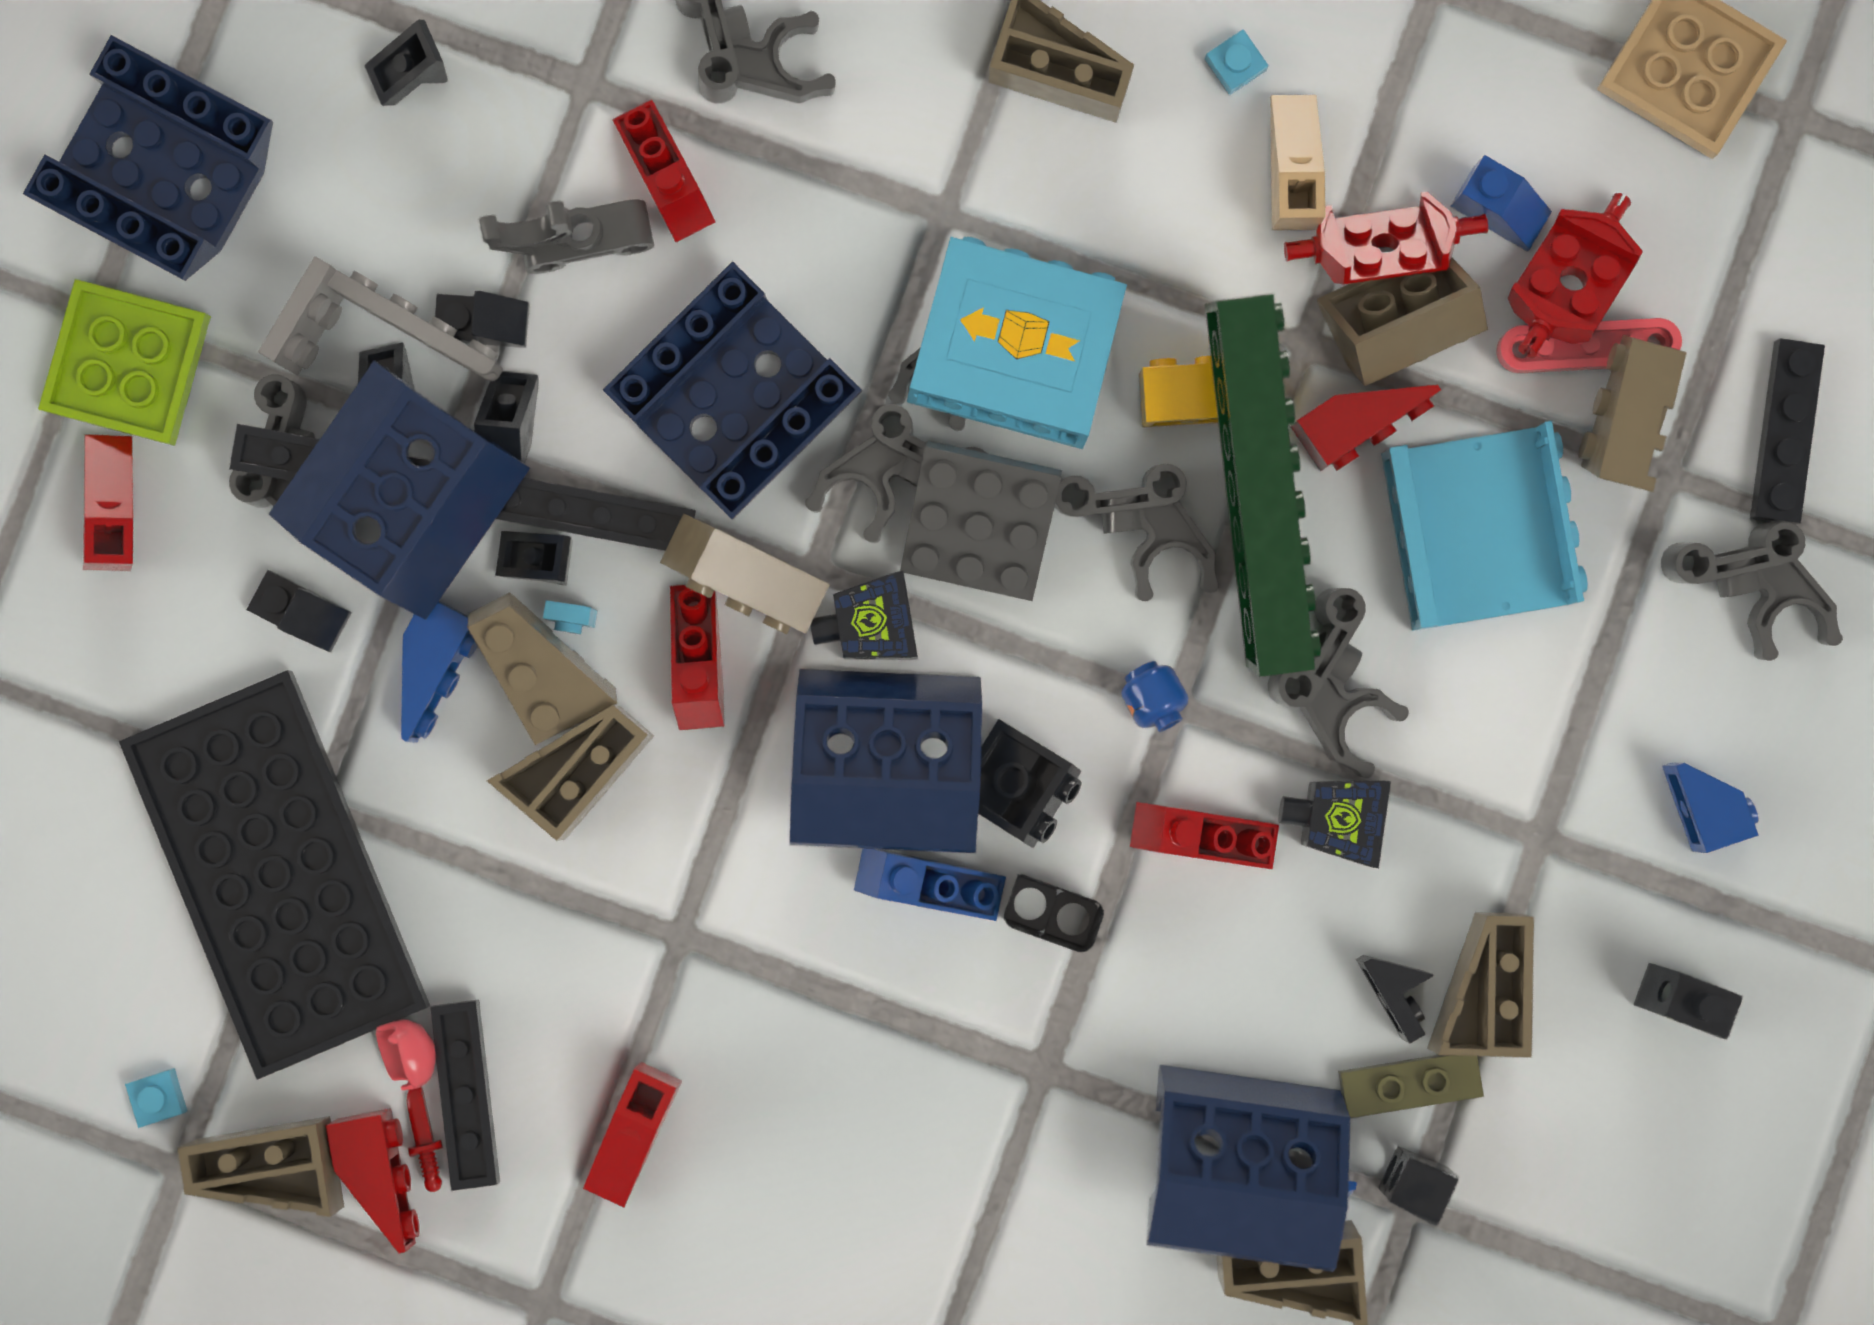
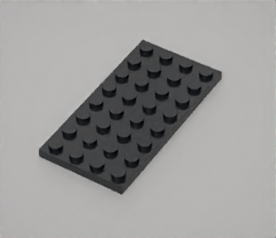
[119,670,430,1080]

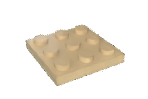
[1597,0,1787,159]

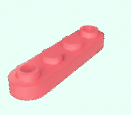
[1496,318,1682,373]

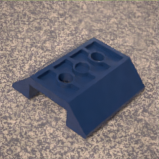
[23,35,273,281]
[603,261,862,520]
[269,361,531,620]
[789,669,982,853]
[1146,1065,1350,1272]

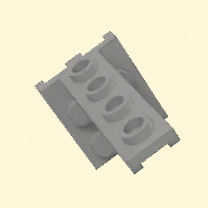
[258,256,503,381]

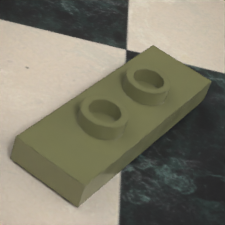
[1338,1055,1484,1118]

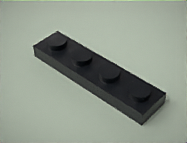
[1750,338,1825,525]
[430,1000,500,1191]

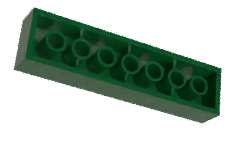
[1204,293,1321,677]

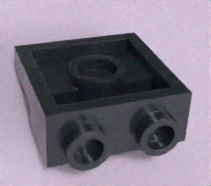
[978,719,1082,848]

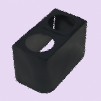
[1003,874,1104,952]
[1378,1146,1459,1227]

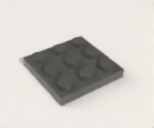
[900,440,1062,601]

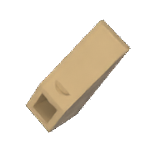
[1270,95,1325,230]

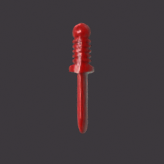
[406,1087,443,1192]

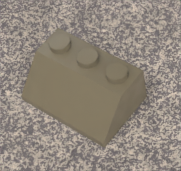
[1317,258,1488,386]

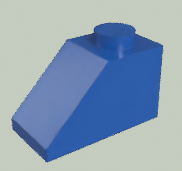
[1450,155,1552,252]
[1662,763,1759,853]

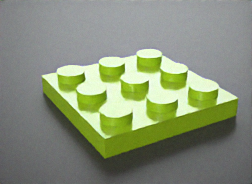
[38,279,211,446]

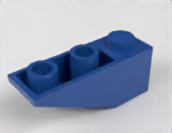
[401,601,478,743]
[854,848,1006,921]

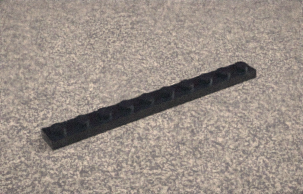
[229,424,696,551]

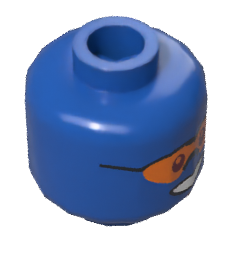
[1121,661,1189,732]

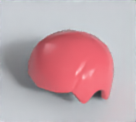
[376,1019,436,1090]

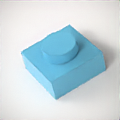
[1205,29,1269,96]
[543,600,598,634]
[125,1068,188,1128]

